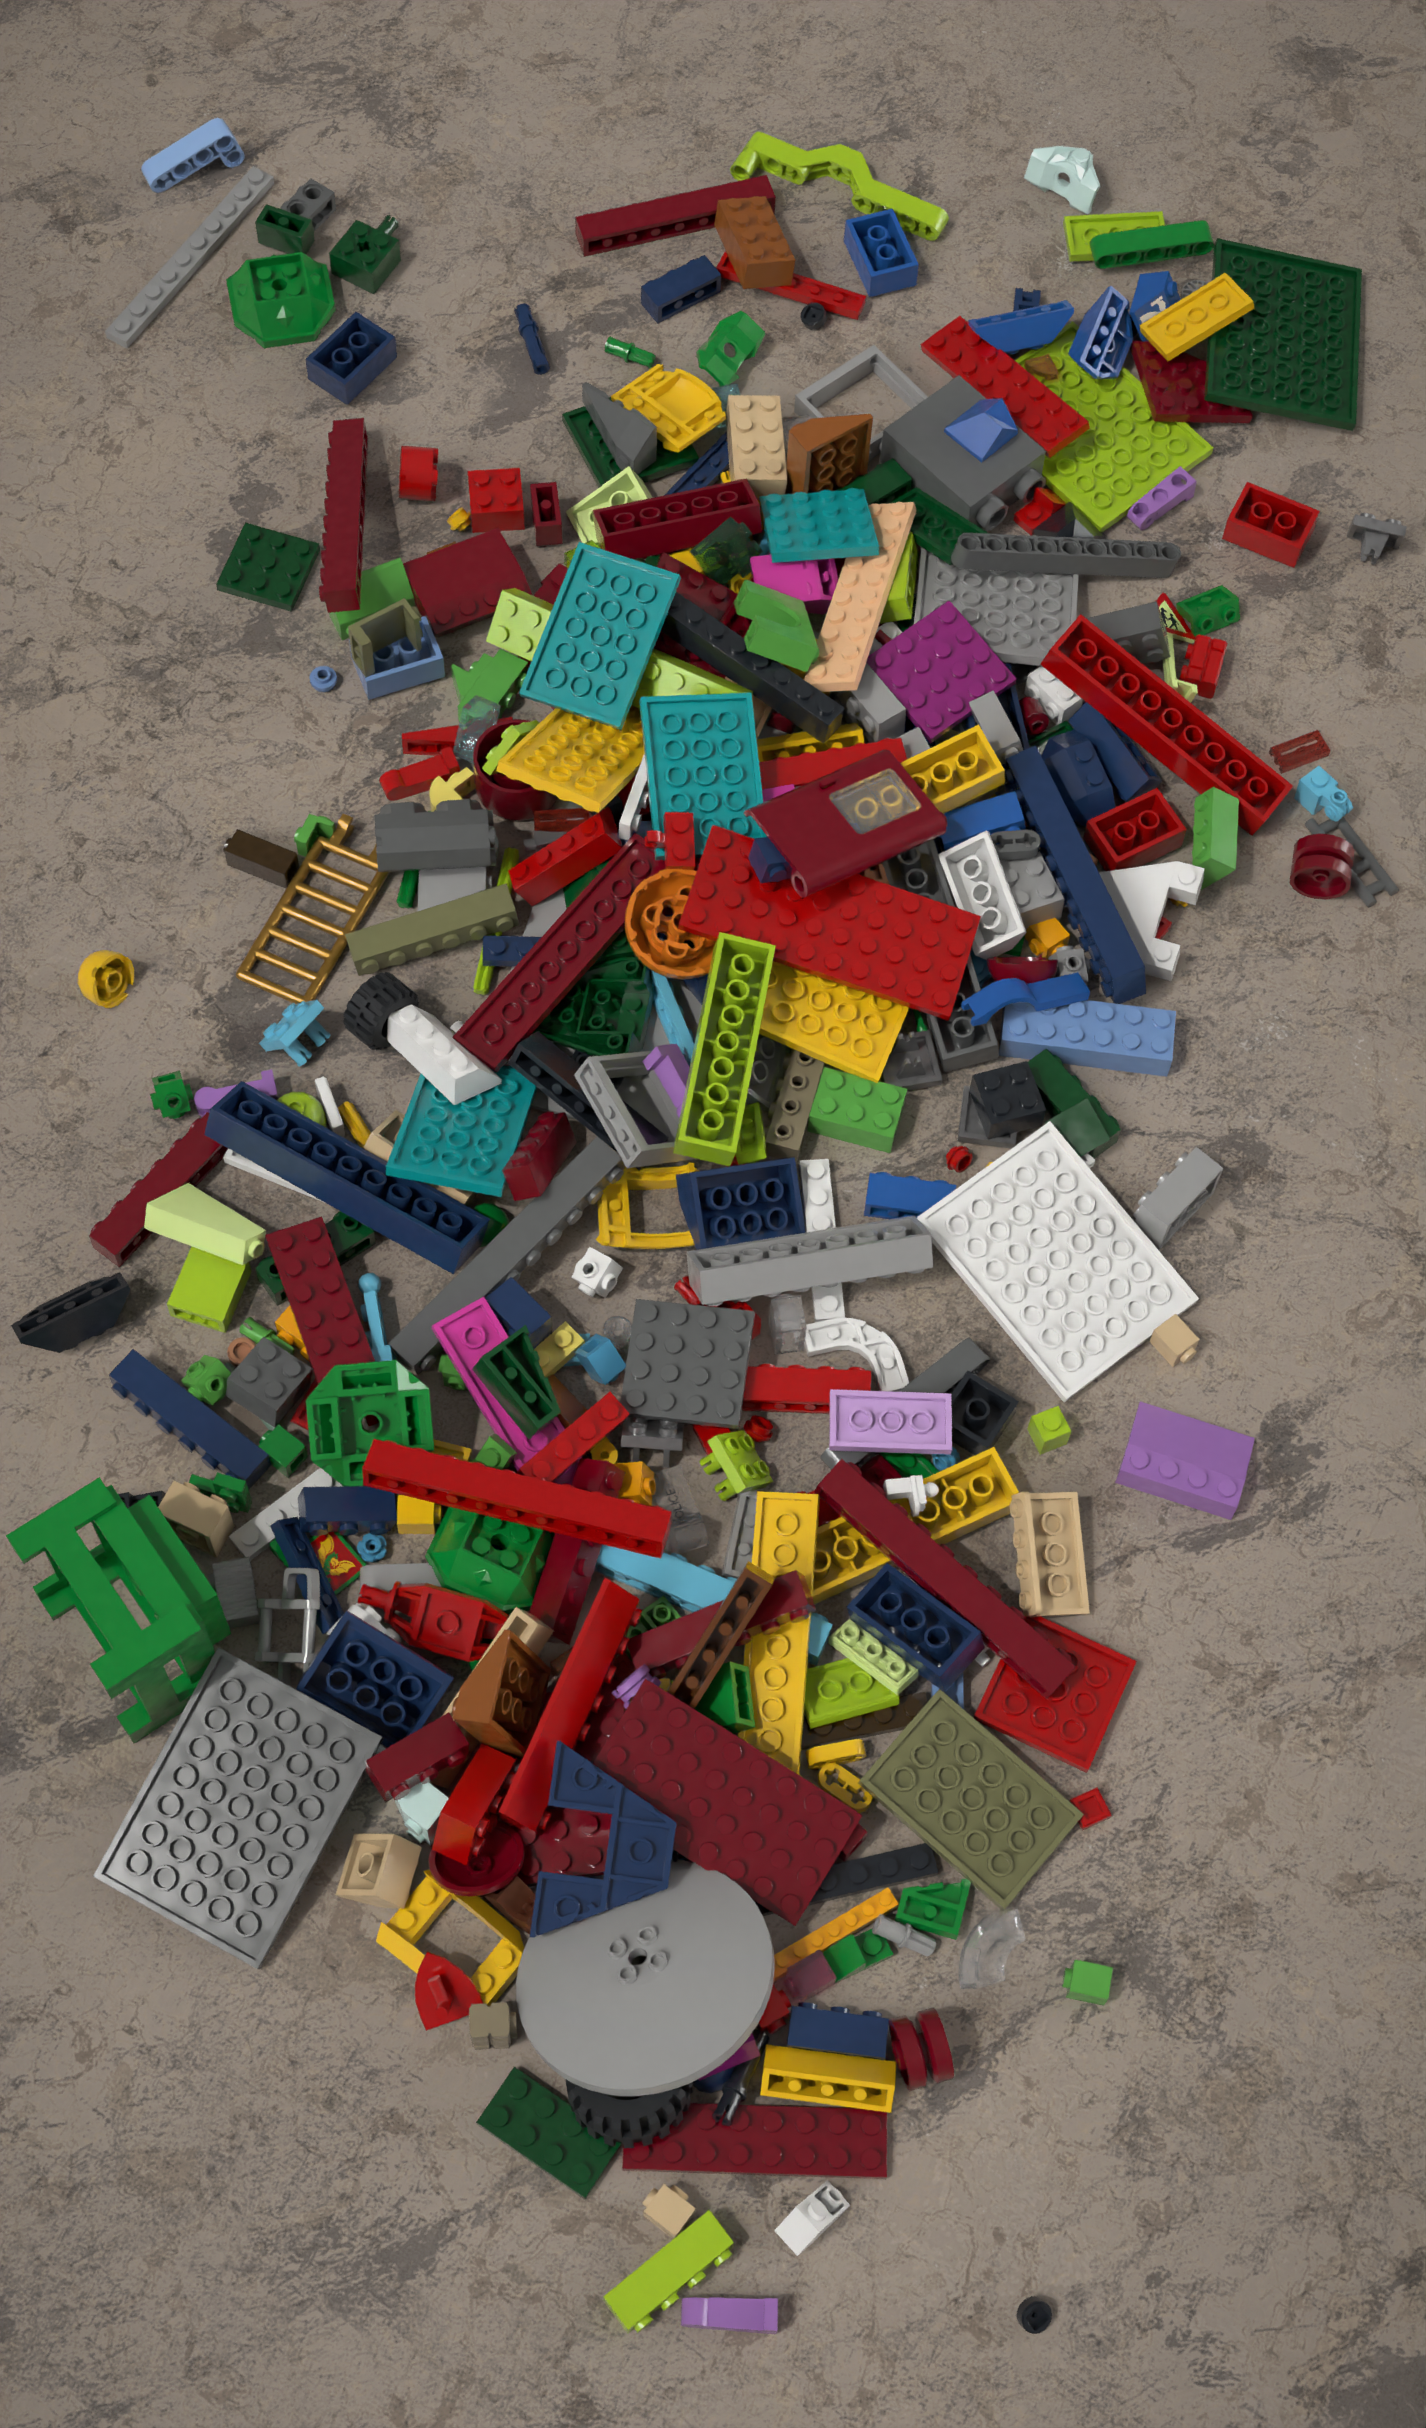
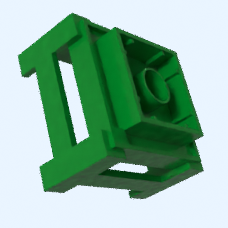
[6,1477,231,1744]

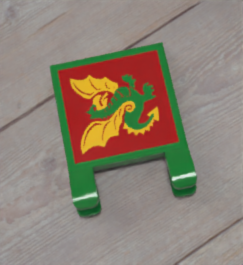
[270,1532,367,1596]

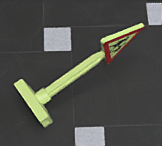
[1155,593,1198,703]

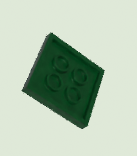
[216,523,320,612]

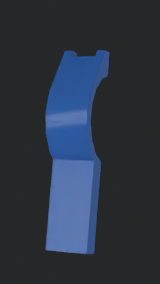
[961,972,1090,1026]

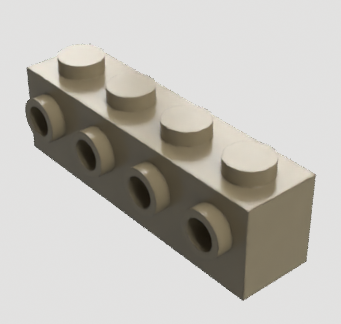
[764,1049,826,1163]

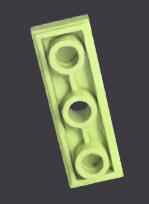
[829,1619,918,1695]

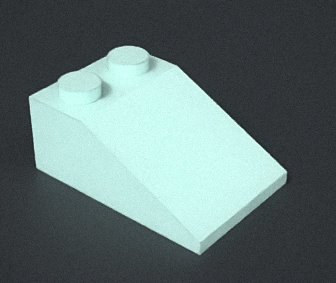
[376,1745,449,1846]

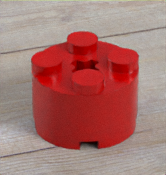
[399,446,438,501]

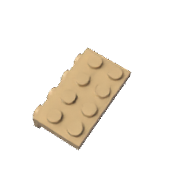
[1010,1492,1090,1618]

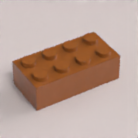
[715,196,795,289]

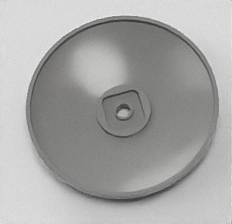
[516,1859,775,2096]

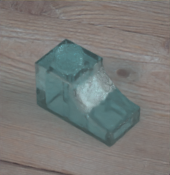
[453,695,501,763]

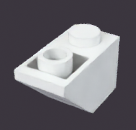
[774,2180,850,2256]

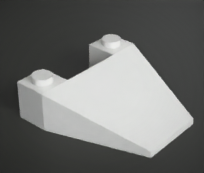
[1077,861,1204,981]

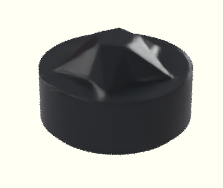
[800,303,827,330]
[1017,2296,1052,2334]

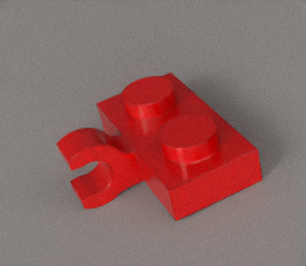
[644,812,695,870]

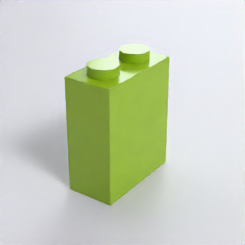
[167,1246,252,1333]

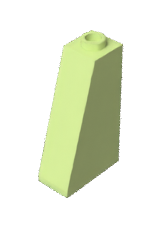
[144,1183,266,1265]

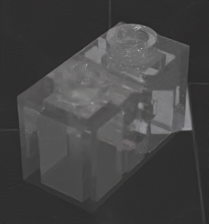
[769,1294,807,1355]

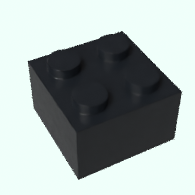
[969,1061,1046,1140]
[951,1371,1019,1455]

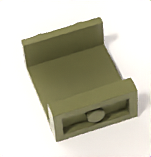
[348,598,423,678]

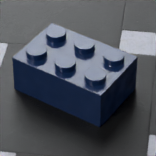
[305,312,397,405]

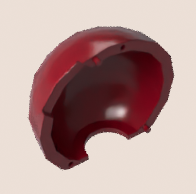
[987,954,1058,984]

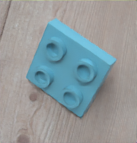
[259,1000,331,1067]

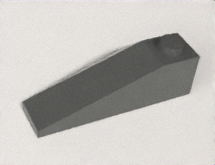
[582,382,657,475]

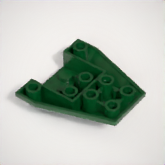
[532,957,654,1056]

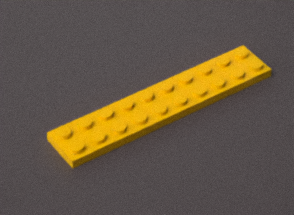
[738,1491,820,1775]

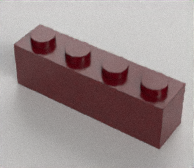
[502,1112,577,1201]

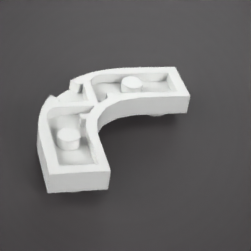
[801,1318,909,1392]

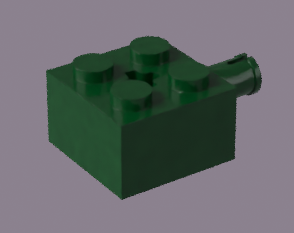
[329,215,401,294]

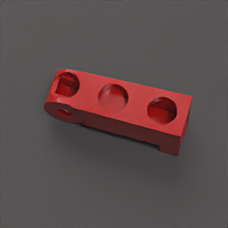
[379,746,460,801]

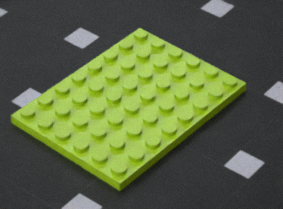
[1015,321,1213,532]

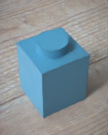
[574,1334,626,1385]

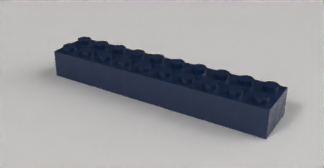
[1004,746,1146,1004]
[204,1081,490,1275]

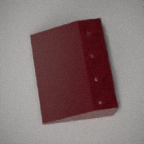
[403,528,533,639]

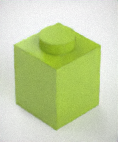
[1027,1406,1071,1455]

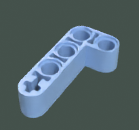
[141,118,245,193]

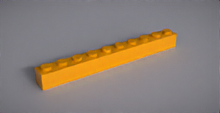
[773,1887,899,1982]

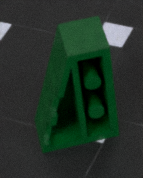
[472,1325,561,1440]

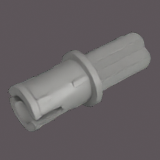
[872,1914,936,1956]

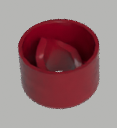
[473,719,558,821]

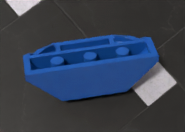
[1068,286,1133,379]
[968,300,1074,354]

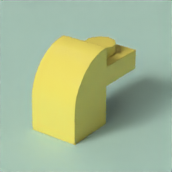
[429,767,475,812]

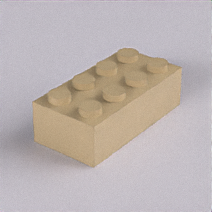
[726,395,787,499]

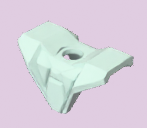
[1024,146,1100,214]

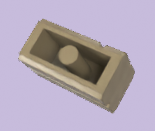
[469,2003,518,2050]

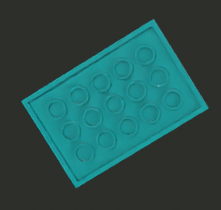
[519,542,681,730]
[639,693,767,860]
[386,1065,538,1197]

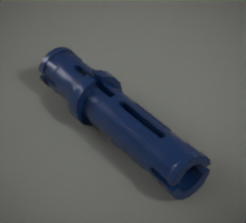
[514,303,550,375]

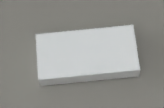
[315,1077,345,1138]

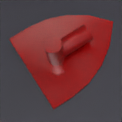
[415,1952,484,2031]

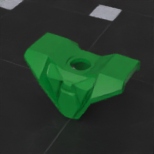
[696,311,766,389]

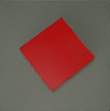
[1069,1787,1112,1831]

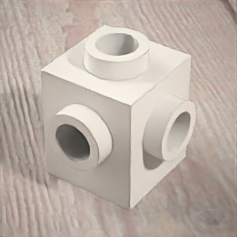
[572,1247,623,1298]

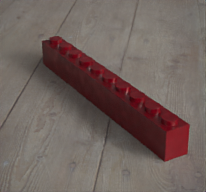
[319,418,368,613]
[814,1459,1076,1699]

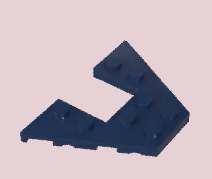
[530,1740,676,1938]

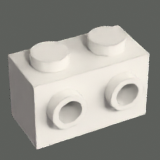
[1024,666,1083,725]

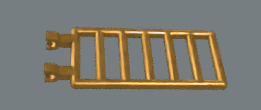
[236,813,389,1004]

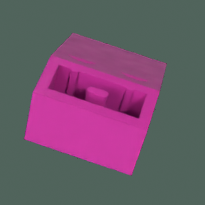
[750,555,838,615]

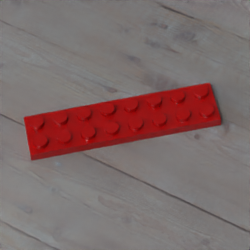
[920,316,1090,458]

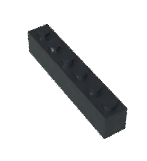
[508,1031,669,1171]

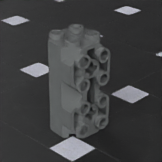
[374,799,496,872]

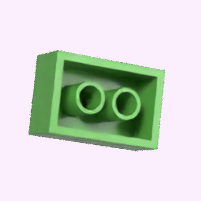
[807,1067,907,1153]

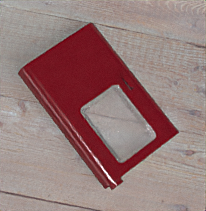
[744,749,947,898]

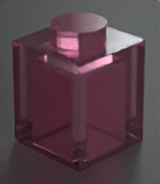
[783,1949,836,2002]

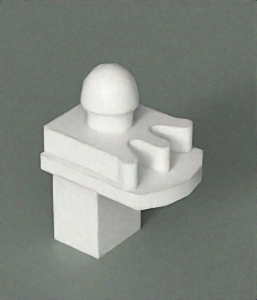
[883,1475,939,1517]

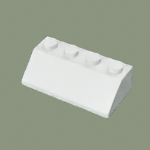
[938,830,1026,960]
[387,1004,502,1105]

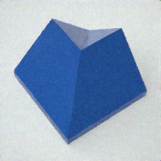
[944,398,1018,463]

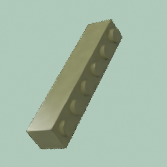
[345,884,519,976]

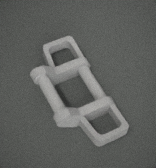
[254,1568,320,1689]

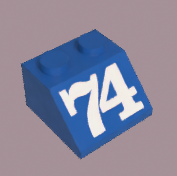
[1129,271,1181,342]

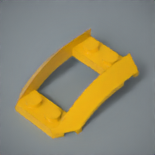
[596,1162,700,1249]
[376,1869,525,2007]

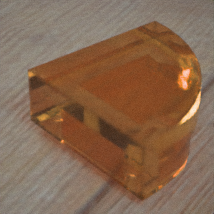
[1024,354,1059,380]

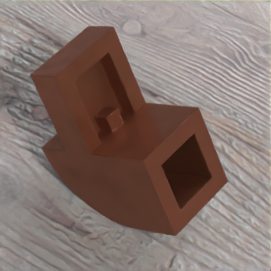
[484,1875,536,1934]

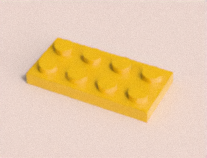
[1139,272,1254,361]

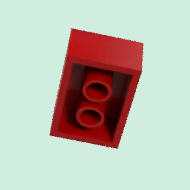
[1222,482,1320,568]
[1083,788,1187,871]
[432,1743,516,1866]

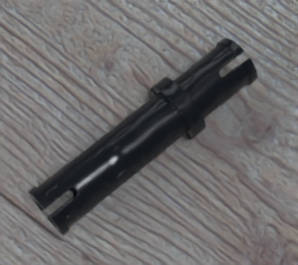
[712,2030,770,2126]

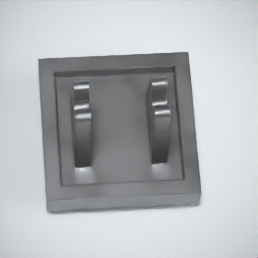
[1347,513,1407,565]
[881,1030,942,1091]
[621,1417,684,1468]

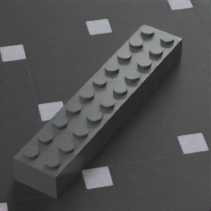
[881,839,999,1073]

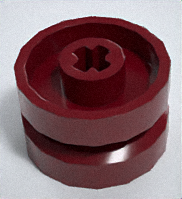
[1290,834,1355,899]
[889,2007,954,2091]

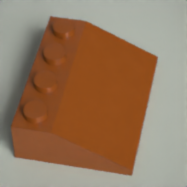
[785,414,873,495]
[452,1630,551,1759]

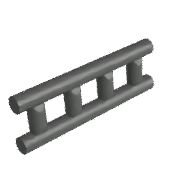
[1305,817,1399,908]

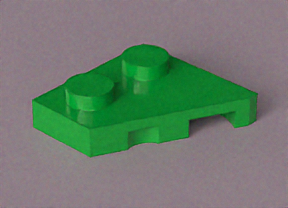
[895,1878,971,1940]

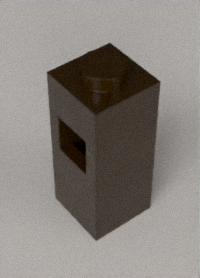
[223,829,299,889]

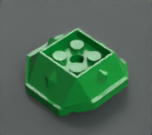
[226,252,335,349]
[306,1359,434,1486]
[425,1507,555,1614]

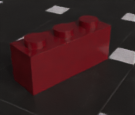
[365,1712,469,1803]

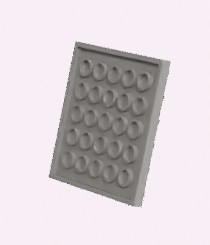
[914,547,1079,666]

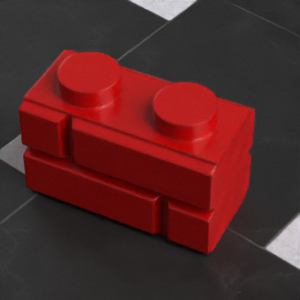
[1179,634,1228,699]

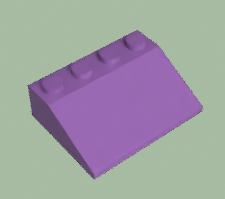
[1115,1402,1255,1520]

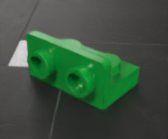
[1176,585,1240,637]

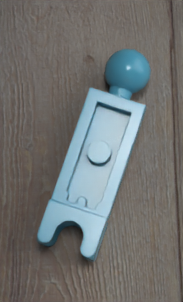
[358,1273,396,1361]

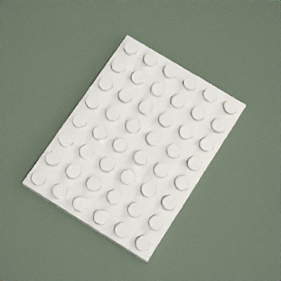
[917,1121,1199,1402]

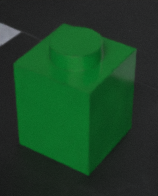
[258,1424,308,1478]

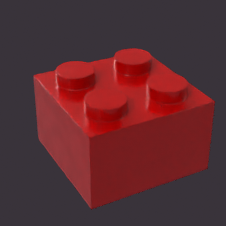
[468,468,525,533]

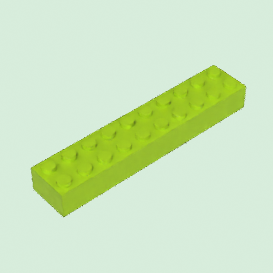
[486,588,753,709]

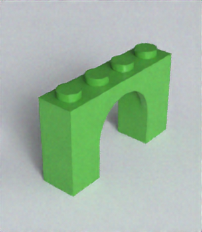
[734,579,819,672]

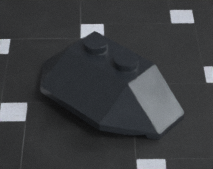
[11,1272,130,1353]

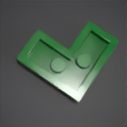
[188,1472,252,1513]

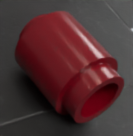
[1019,697,1049,735]

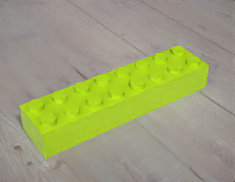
[673,932,776,1166]

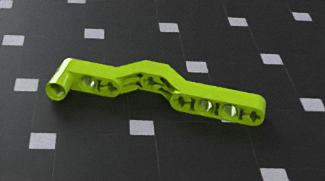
[730,132,949,241]

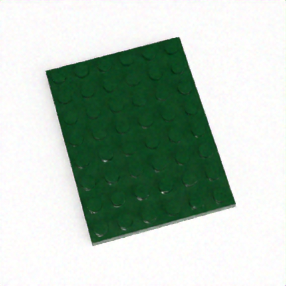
[1204,238,1362,431]

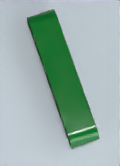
[1089,220,1214,269]

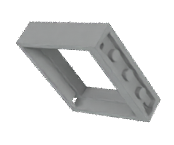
[794,345,928,463]
[574,1051,696,1168]

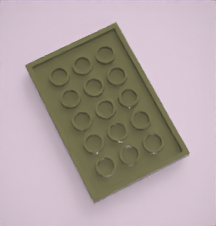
[858,1688,1084,1911]

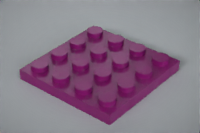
[866,600,1017,744]

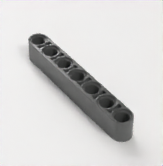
[820,1337,990,1470]

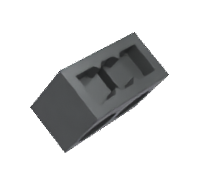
[280,178,336,232]

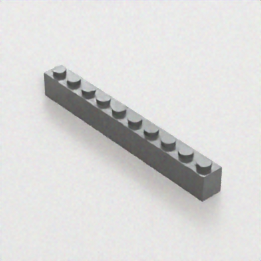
[388,1136,625,1375]

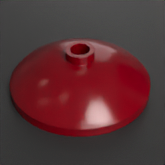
[429,1821,525,1896]

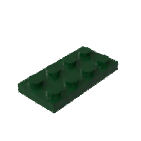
[889,487,989,566]
[476,2067,622,2200]

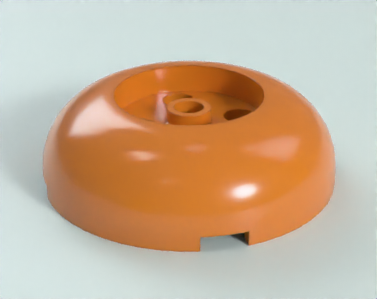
[625,869,716,979]

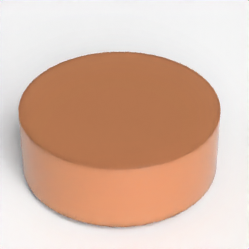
[227,1337,256,1367]

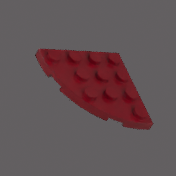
[1130,341,1253,423]

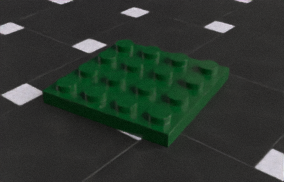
[562,397,699,487]

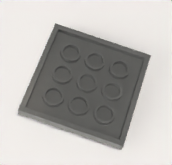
[620,1299,755,1429]

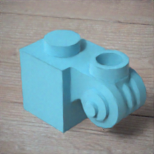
[1294,766,1353,822]

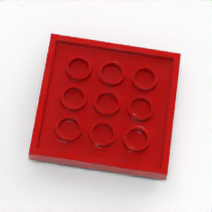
[973,1611,1137,1773]

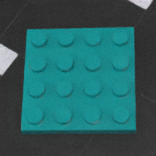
[759,488,879,563]

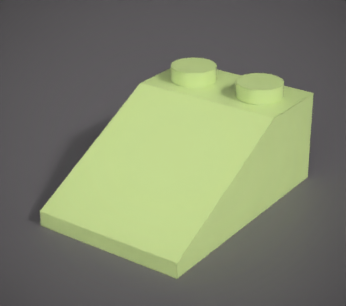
[566,466,652,548]

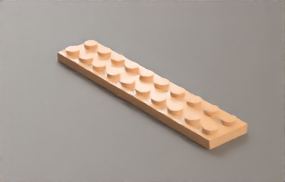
[804,502,916,692]

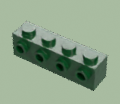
[255,1211,376,1306]

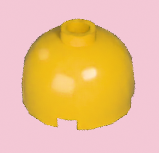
[78,950,134,1008]

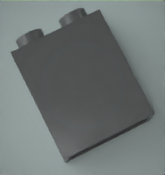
[880,375,1046,531]

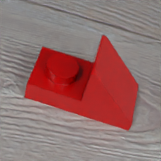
[1013,487,1067,536]

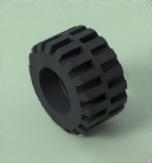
[343,972,419,1051]

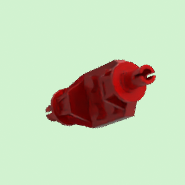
[358,1581,510,1662]

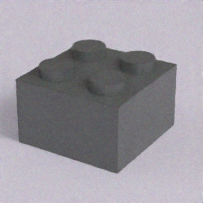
[226,1337,312,1427]

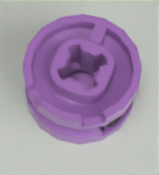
[612,1664,661,1709]

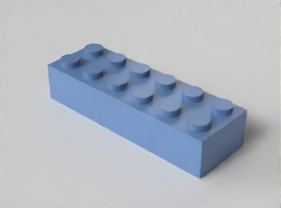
[999,1000,1176,1077]

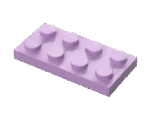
[829,1389,952,1455]

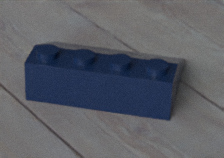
[676,1157,806,1250]
[296,1610,454,1748]

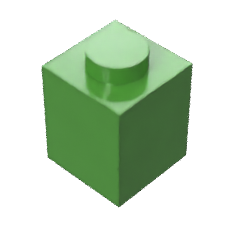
[1062,1960,1113,2006]

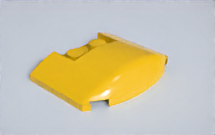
[611,364,726,452]

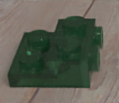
[690,517,763,586]

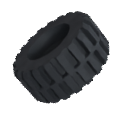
[565,2079,693,2148]

